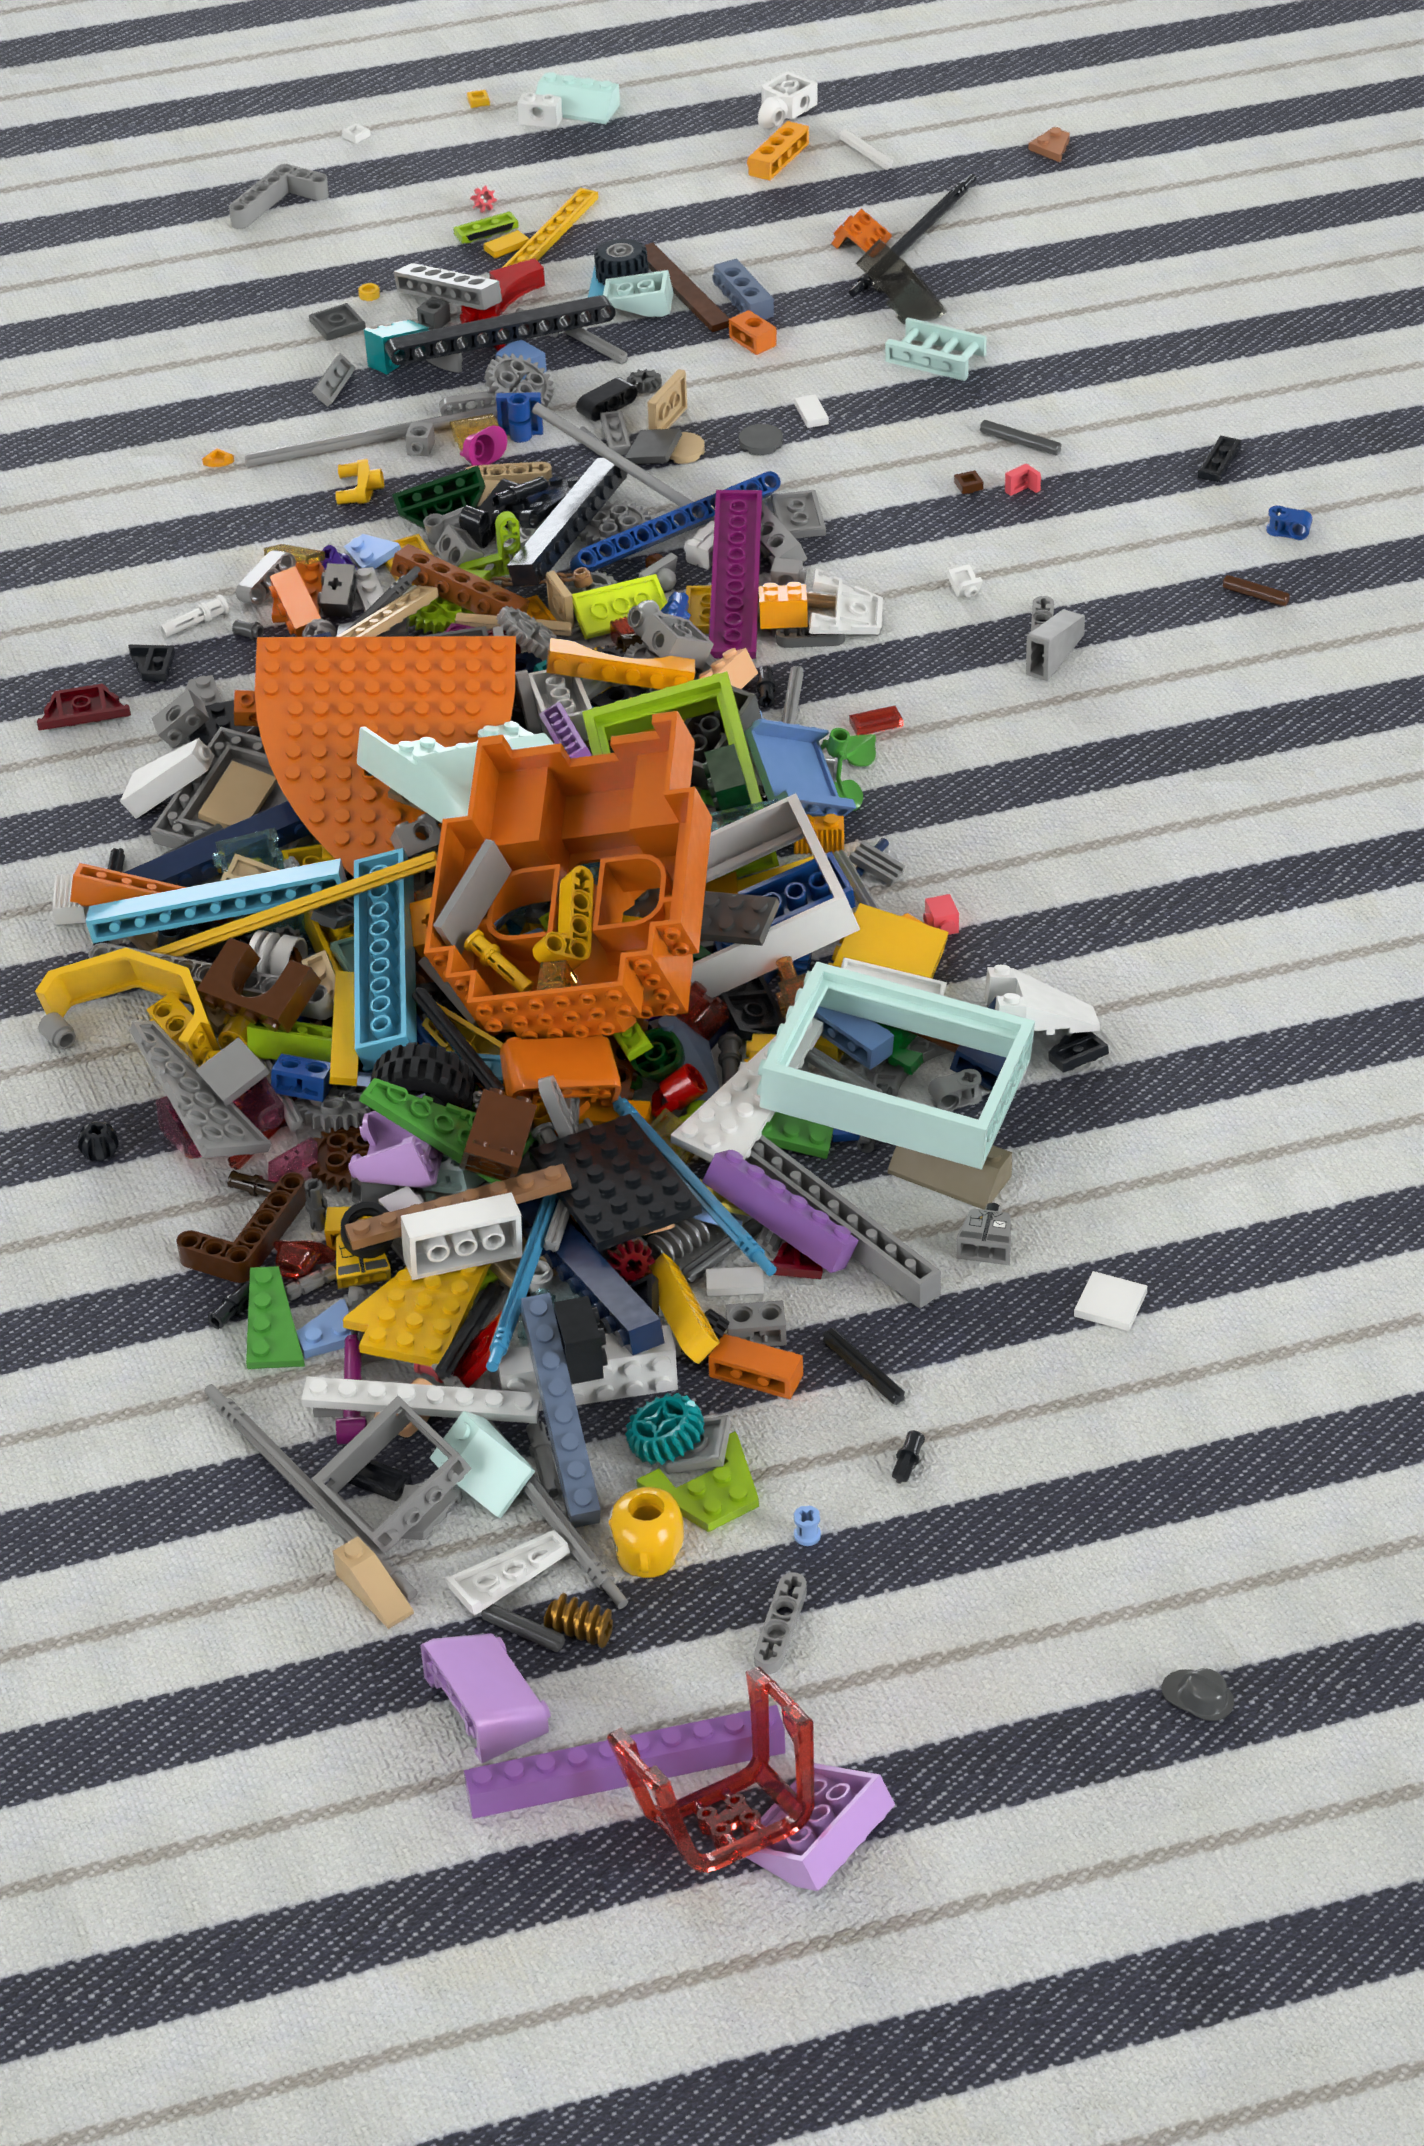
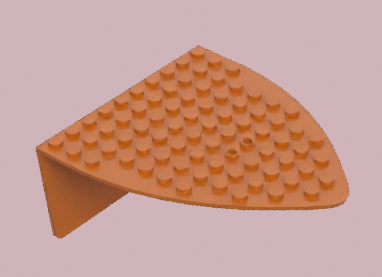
[255,636,516,877]

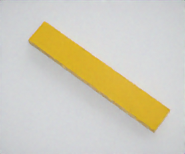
[329,971,358,1086]

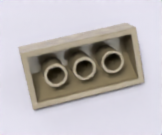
[888,1145,1012,1210]

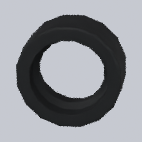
[341,1202,394,1258]

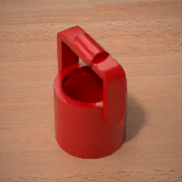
[651,1063,708,1120]

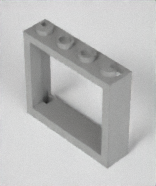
[312,1396,472,1553]

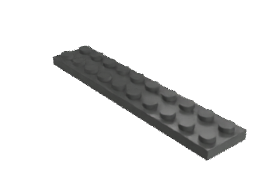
[524,881,780,946]

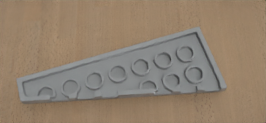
[129,1021,272,1158]

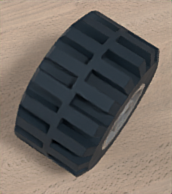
[594,238,649,285]

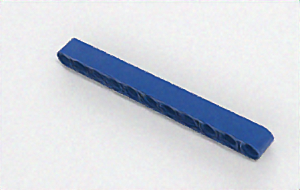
[570,471,781,572]

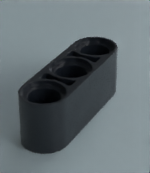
[576,377,638,422]

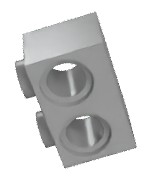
[434,524,485,567]
[726,1300,787,1346]

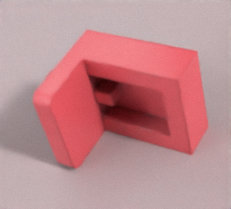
[1005,463,1041,496]

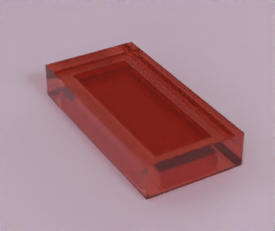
[849,705,903,735]

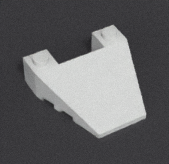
[984,965,1100,1035]

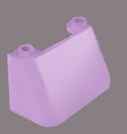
[349,1093,443,1188]
[421,1633,551,1764]

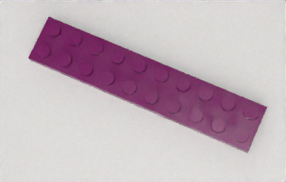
[709,490,762,659]

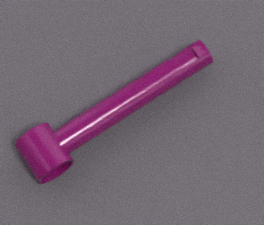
[336,1334,367,1445]

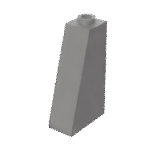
[1026,609,1085,681]

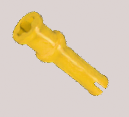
[464,930,535,992]

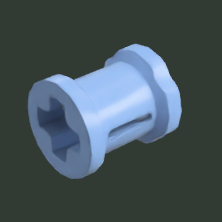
[794,1506,821,1546]

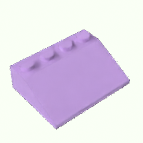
[734,1763,895,1891]

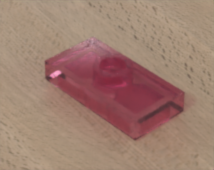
[268,1137,318,1183]

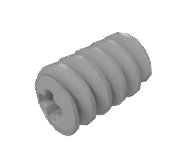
[646,1217,710,1262]

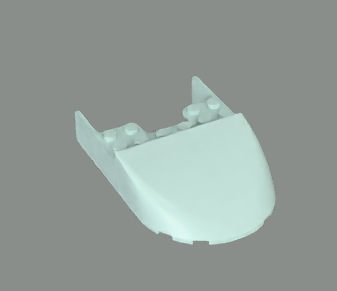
[357,720,554,823]

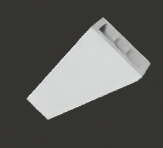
[120,738,215,818]

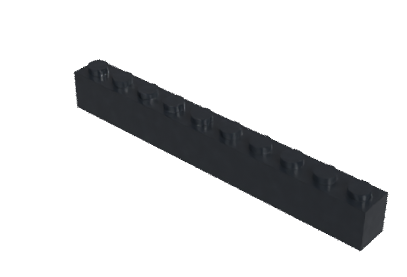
[507,458,627,586]

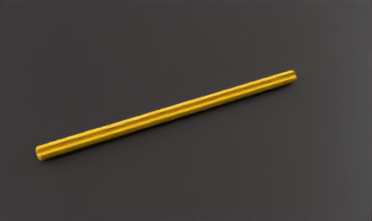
[150,851,437,957]

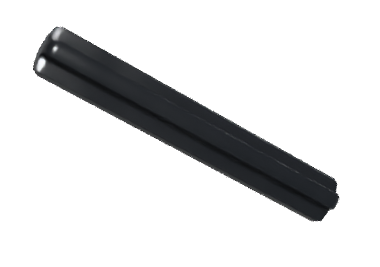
[823,1328,905,1405]

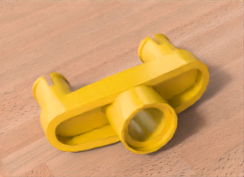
[336,459,384,505]

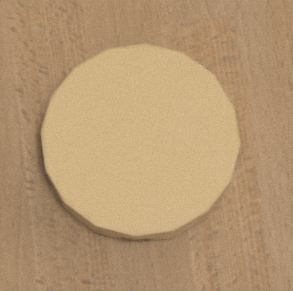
[668,432,705,464]

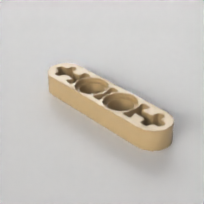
[465,462,552,484]

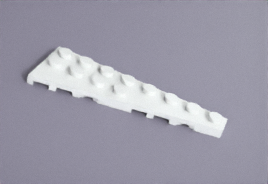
[671,1018,823,1162]

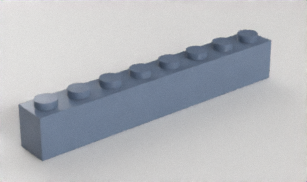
[521,1293,601,1528]

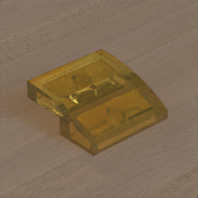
[450,413,499,452]

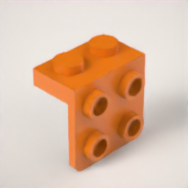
[831,208,892,257]

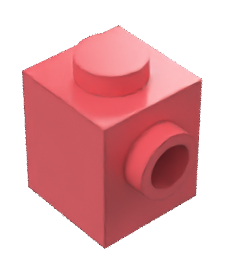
[923,894,959,935]

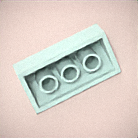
[535,72,620,124]

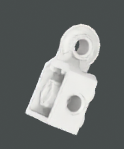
[758,71,817,129]

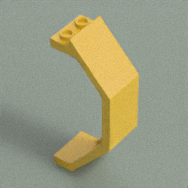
[35,948,221,1064]

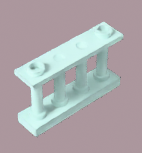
[885,317,986,381]

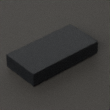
[348,1460,412,1502]

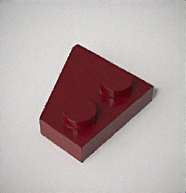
[771,1242,823,1279]

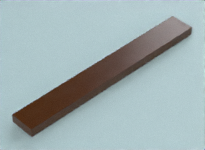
[645,243,730,332]

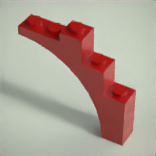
[460,258,545,351]

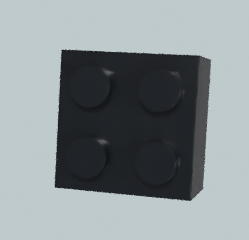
[554,1296,608,1385]

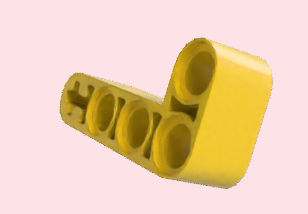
[533,865,594,971]

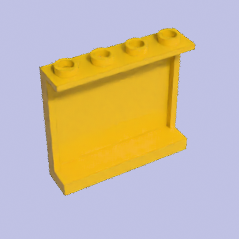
[828,903,949,979]

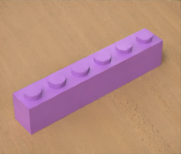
[702,1150,859,1273]

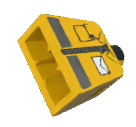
[336,1219,391,1289]

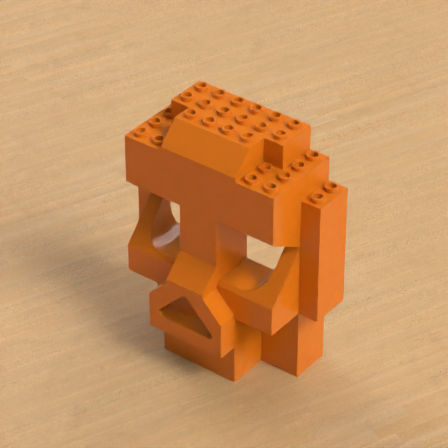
[424,711,712,1040]

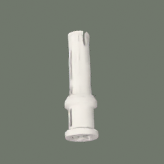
[159,594,229,638]

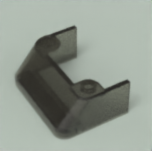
[856,239,947,324]

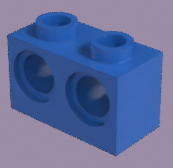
[271,1054,333,1102]

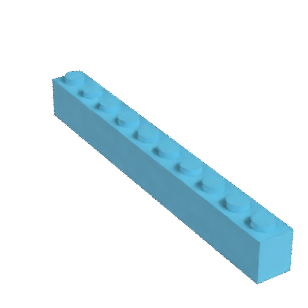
[86,858,347,943]

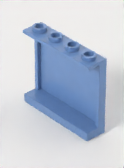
[744,719,856,817]

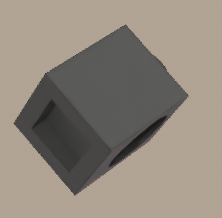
[417,297,451,330]

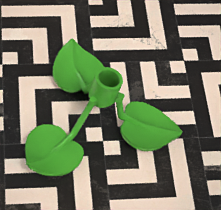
[821,728,876,811]

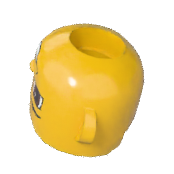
[609,1487,684,1578]

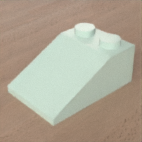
[603,270,673,317]
[430,1411,535,1518]

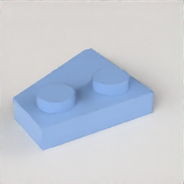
[344,534,402,569]
[296,1299,351,1359]

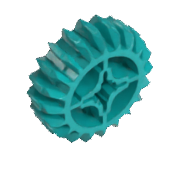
[625,1393,705,1465]

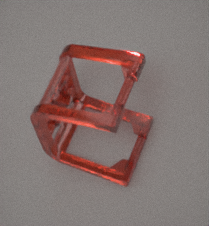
[607,1667,814,1873]

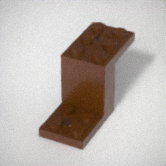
[459,1088,537,1181]

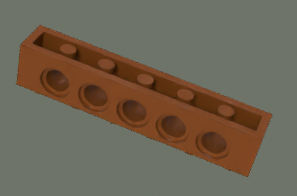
[390,544,530,616]

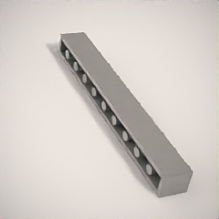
[745,1135,941,1309]

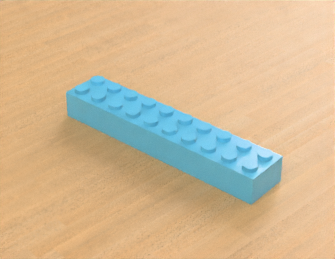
[354,848,417,1070]

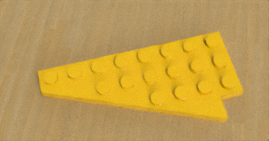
[343,1263,491,1367]

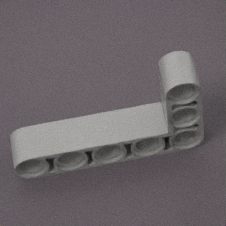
[229,164,329,229]

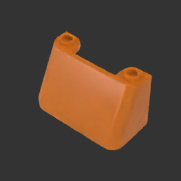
[500,1034,621,1107]

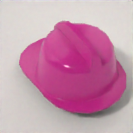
[460,425,508,466]

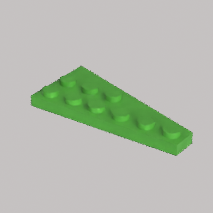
[359,1078,536,1184]

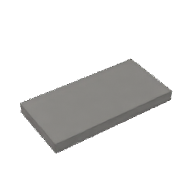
[433,839,512,954]

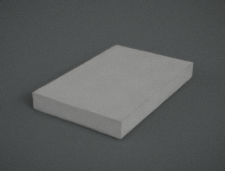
[770,490,826,538]

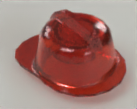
[273,1240,336,1278]

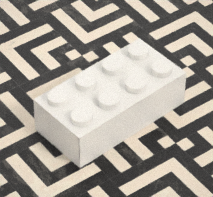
[528,670,592,744]
[401,1192,522,1280]

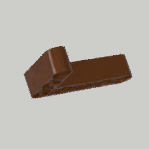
[176,1172,307,1283]

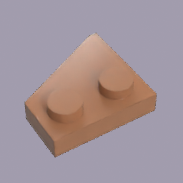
[1029,127,1070,162]

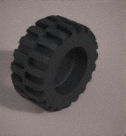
[369,1042,476,1112]

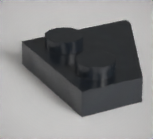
[128,644,175,682]
[1048,1032,1109,1073]

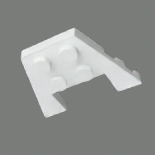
[809,568,883,634]

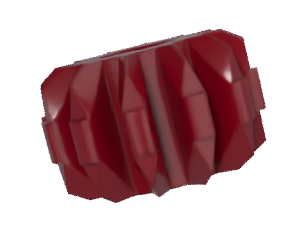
[606,1239,655,1284]

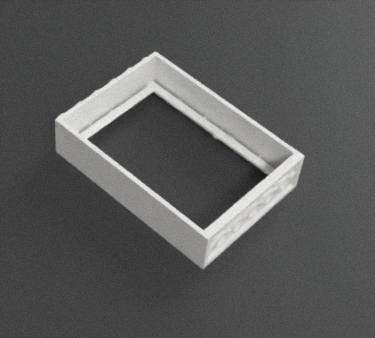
[662,793,860,1017]

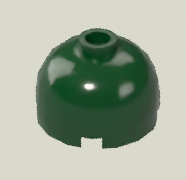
[630,1028,685,1083]

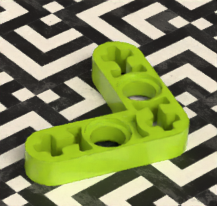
[458,511,521,577]

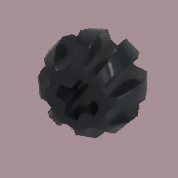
[78,1121,119,1162]

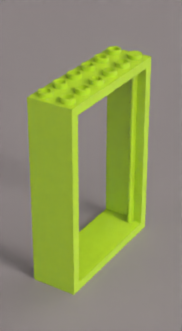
[582,671,779,880]

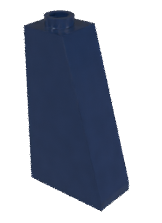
[950,997,1006,1091]

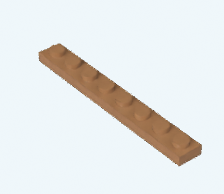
[345,1164,572,1250]

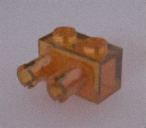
[776,956,806,1018]

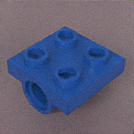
[496,392,544,443]

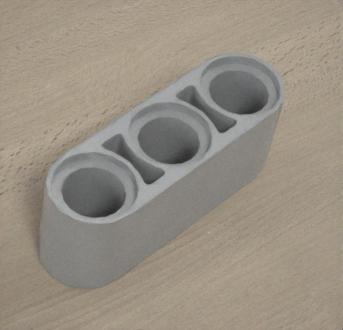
[236,550,296,605]

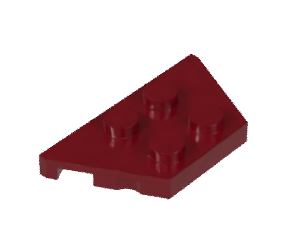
[37,684,131,731]

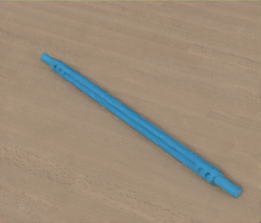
[612,1096,777,1276]
[486,1193,559,1372]

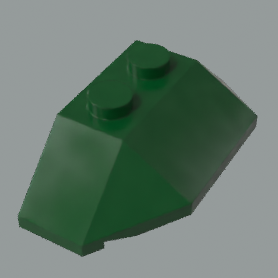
[392,466,486,530]

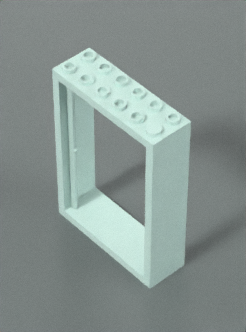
[757,962,1035,1170]

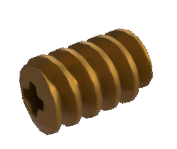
[544,1593,613,1648]

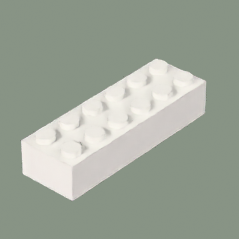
[498,1325,678,1411]

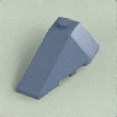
[648,1015,720,1101]

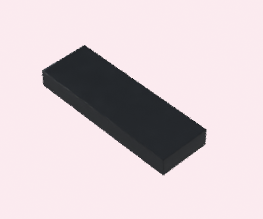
[1198,436,1242,482]

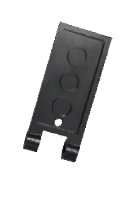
[492,476,580,529]

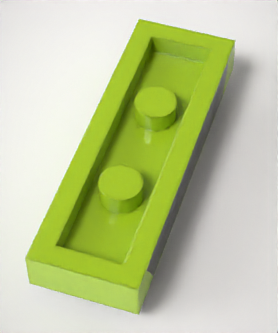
[453,211,519,244]

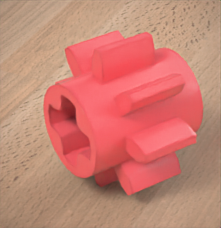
[470,185,497,213]

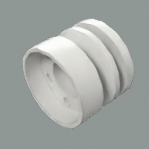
[249,930,308,976]

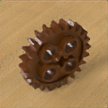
[306,1124,370,1193]

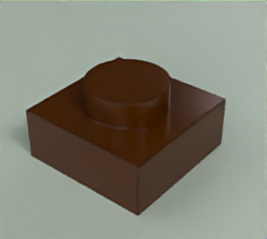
[954,470,984,494]

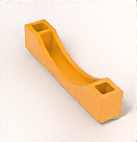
[546,638,695,689]

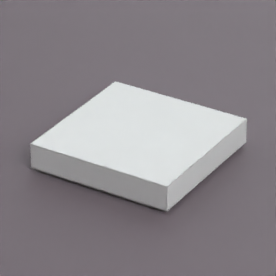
[1074,1271,1147,1331]

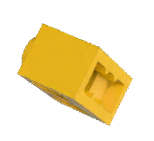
[146,992,193,1051]

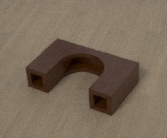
[196,938,321,1033]

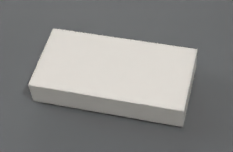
[795,394,829,428]
[706,1266,764,1296]

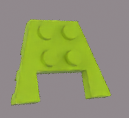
[636,1431,759,1532]

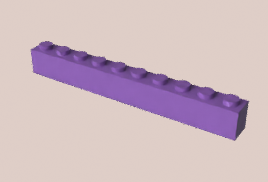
[464,1705,786,1819]

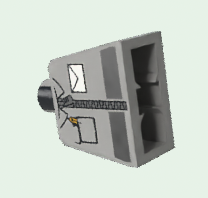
[956,1203,1011,1266]

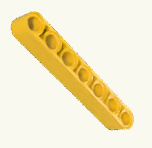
[644,1253,720,1364]

